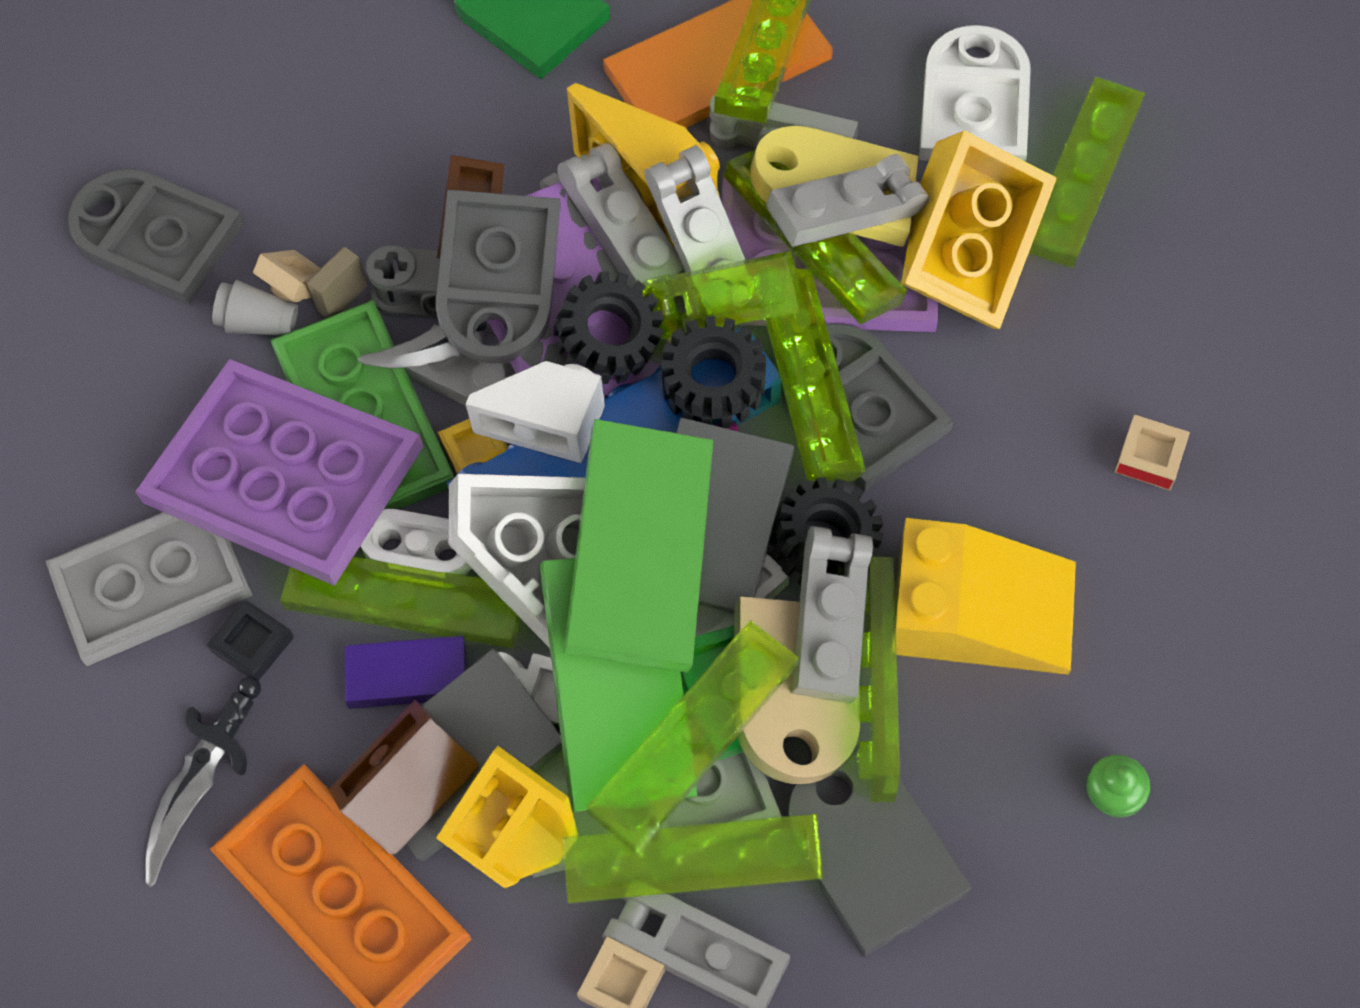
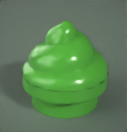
[1086,755,1151,817]

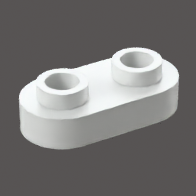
[360,509,471,581]

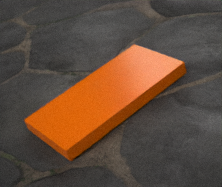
[603,0,833,128]
[210,764,472,1008]

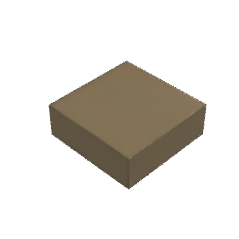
[307,246,368,318]

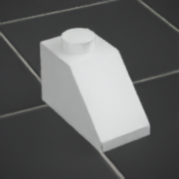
[466,361,605,463]

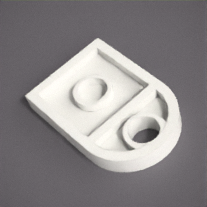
[919,25,1030,162]

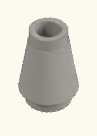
[212,280,298,335]

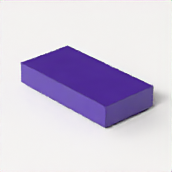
[344,636,467,709]

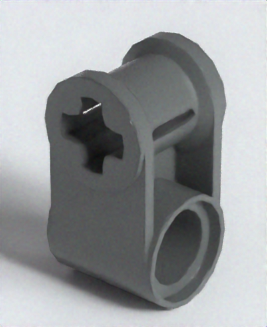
[366,245,440,320]

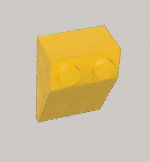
[567,83,720,252]
[901,130,1057,330]
[890,518,1076,675]

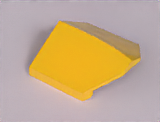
[436,746,578,888]

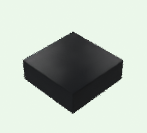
[207,599,294,680]

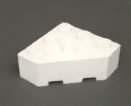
[448,474,585,648]

